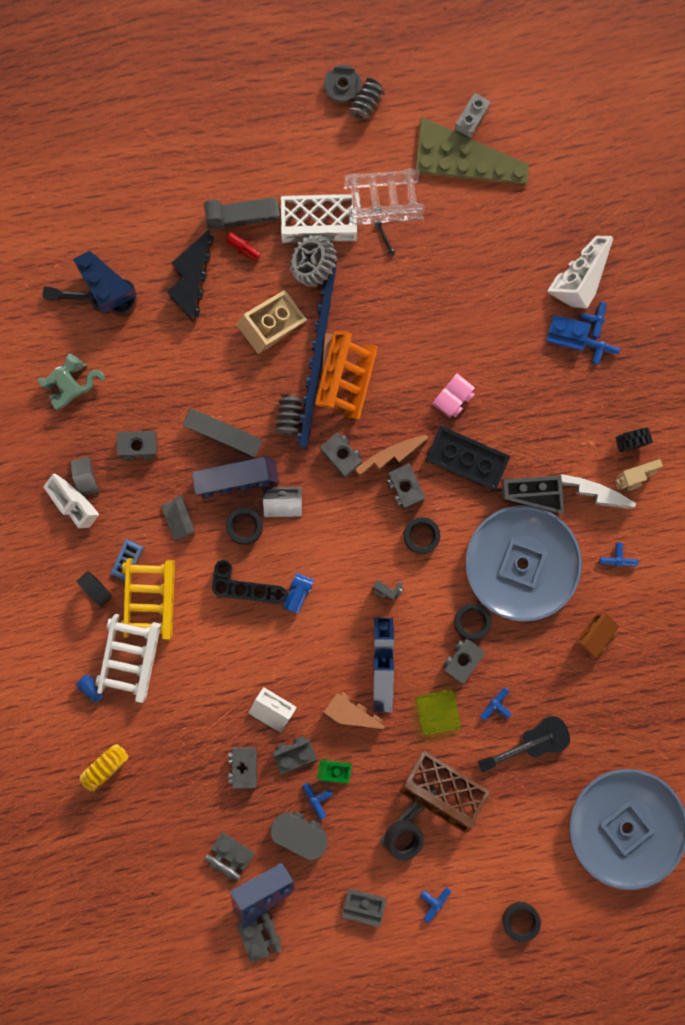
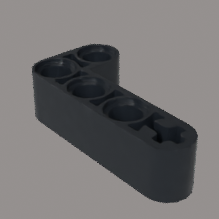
[212,560,288,604]

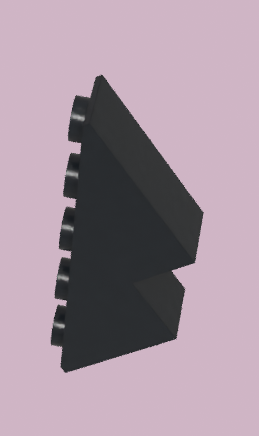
[167,230,214,322]

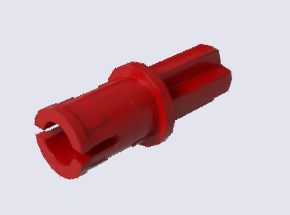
[225,232,261,262]

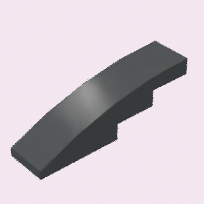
[182,408,263,457]

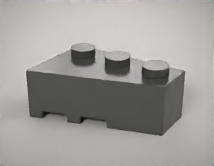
[501,475,564,514]

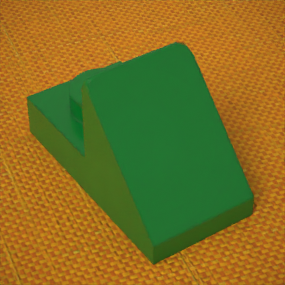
[317,759,352,783]

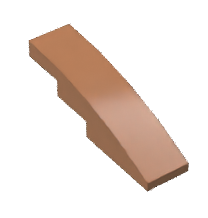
[355,435,428,477]

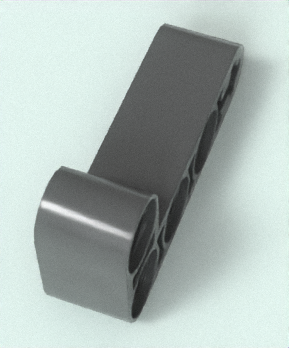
[203,198,280,230]

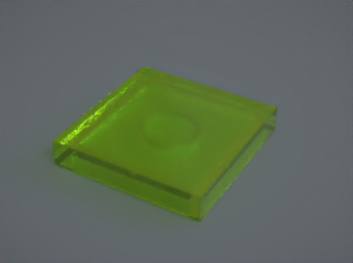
[416,690,461,735]

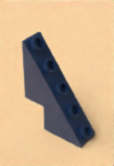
[373,618,394,712]

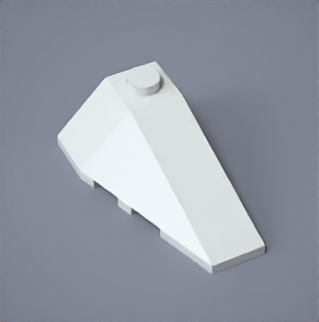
[548,236,613,308]

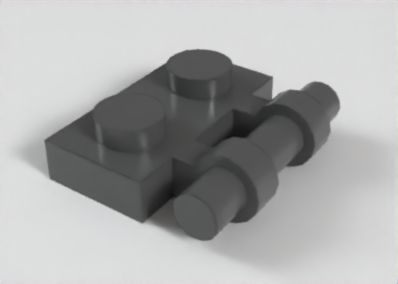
[204,831,255,882]
[237,912,282,963]

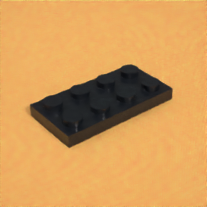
[425,426,510,491]

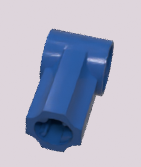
[283,573,314,614]

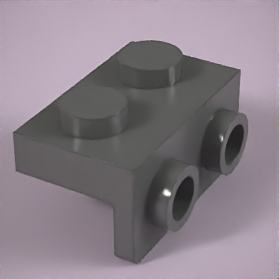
[372,580,404,601]

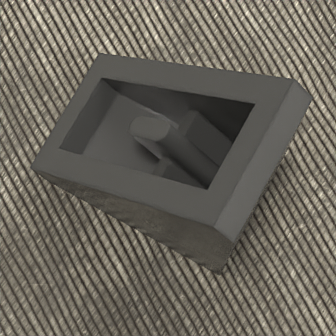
[71,456,99,497]

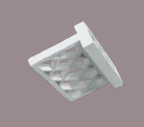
[281,194,357,243]

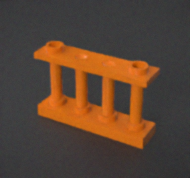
[315,331,378,419]

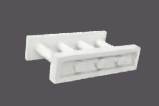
[96,614,161,703]

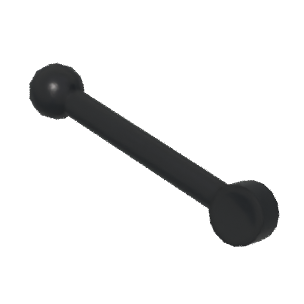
[375,220,395,256]

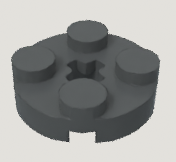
[324,65,361,103]

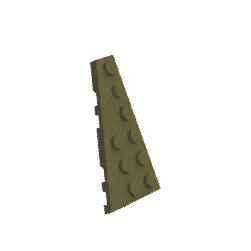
[416,117,529,185]

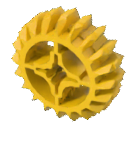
[79,744,128,792]

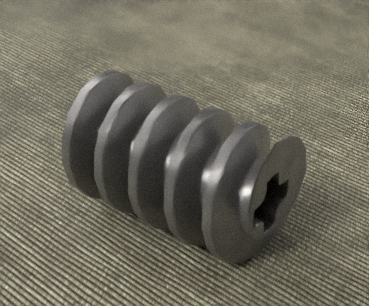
[348,77,385,120]
[274,394,303,436]

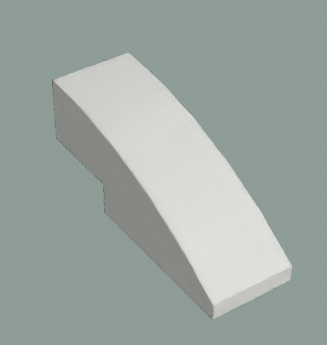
[43,474,99,529]

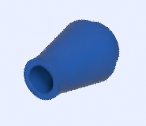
[75,674,103,703]

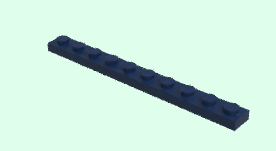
[297,262,337,450]

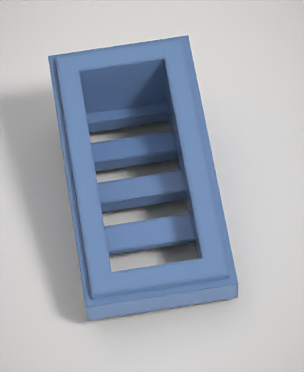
[110,539,145,581]

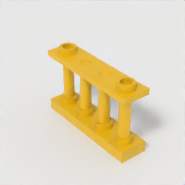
[121,558,175,639]

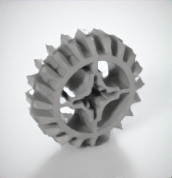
[289,235,338,286]

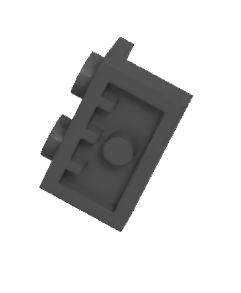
[272,736,317,774]

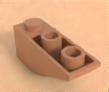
[324,692,385,729]

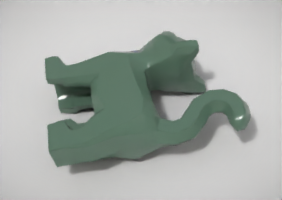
[37,354,105,411]

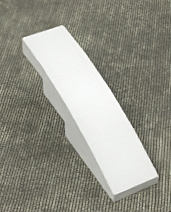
[561,474,636,509]

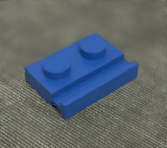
[546,315,591,352]

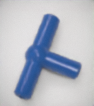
[580,302,607,339]
[585,338,620,365]
[599,542,639,567]
[480,687,511,721]
[302,783,333,820]
[420,887,451,923]

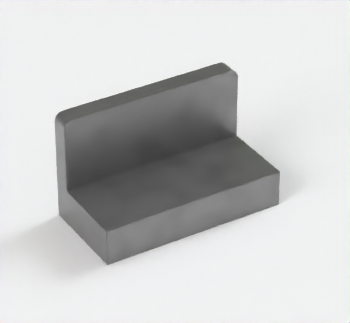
[263,487,302,517]
[162,495,196,541]

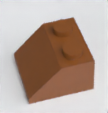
[574,612,619,658]

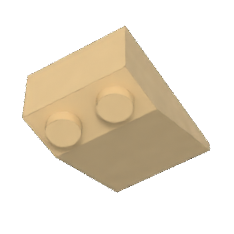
[236,290,307,354]

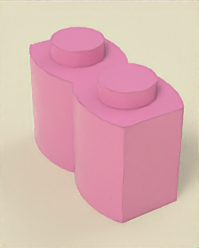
[432,373,475,418]

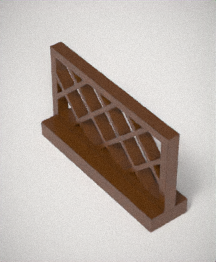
[399,750,490,834]

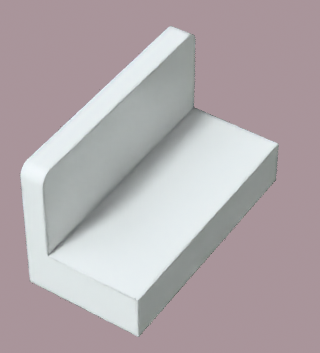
[249,687,297,733]

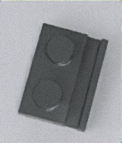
[342,888,387,927]

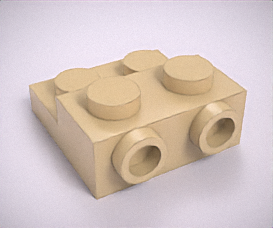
[615,459,663,492]

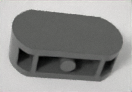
[271,810,328,860]

